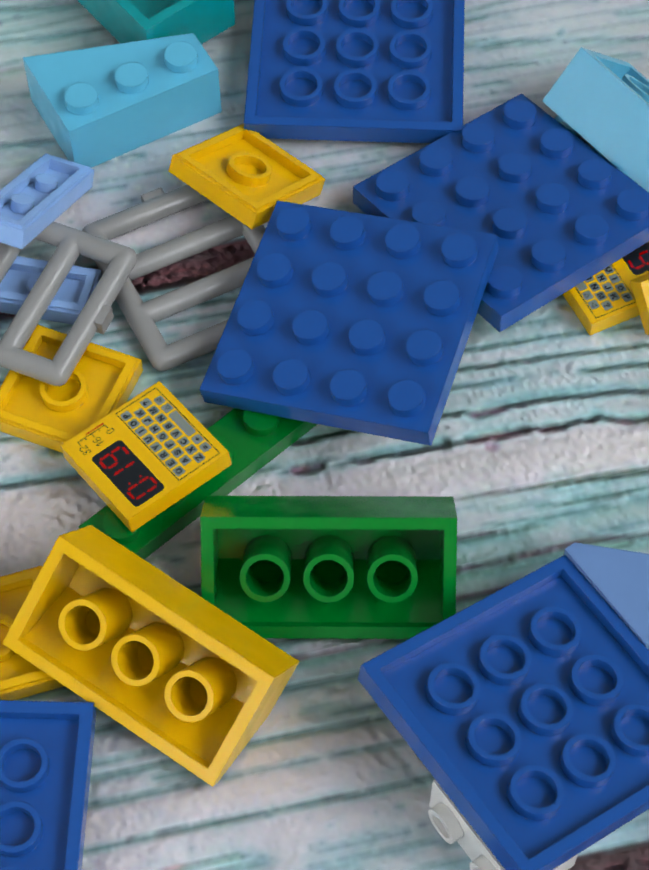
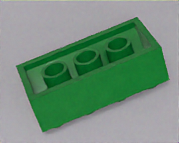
[200,496,457,639]

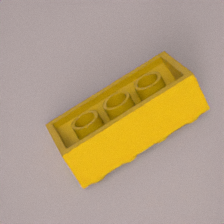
[2,525,300,787]

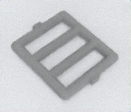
[82,185,265,372]
[0,221,137,386]

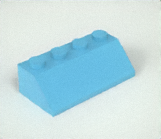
[542,47,649,193]

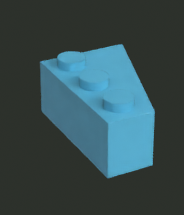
[22,33,222,168]

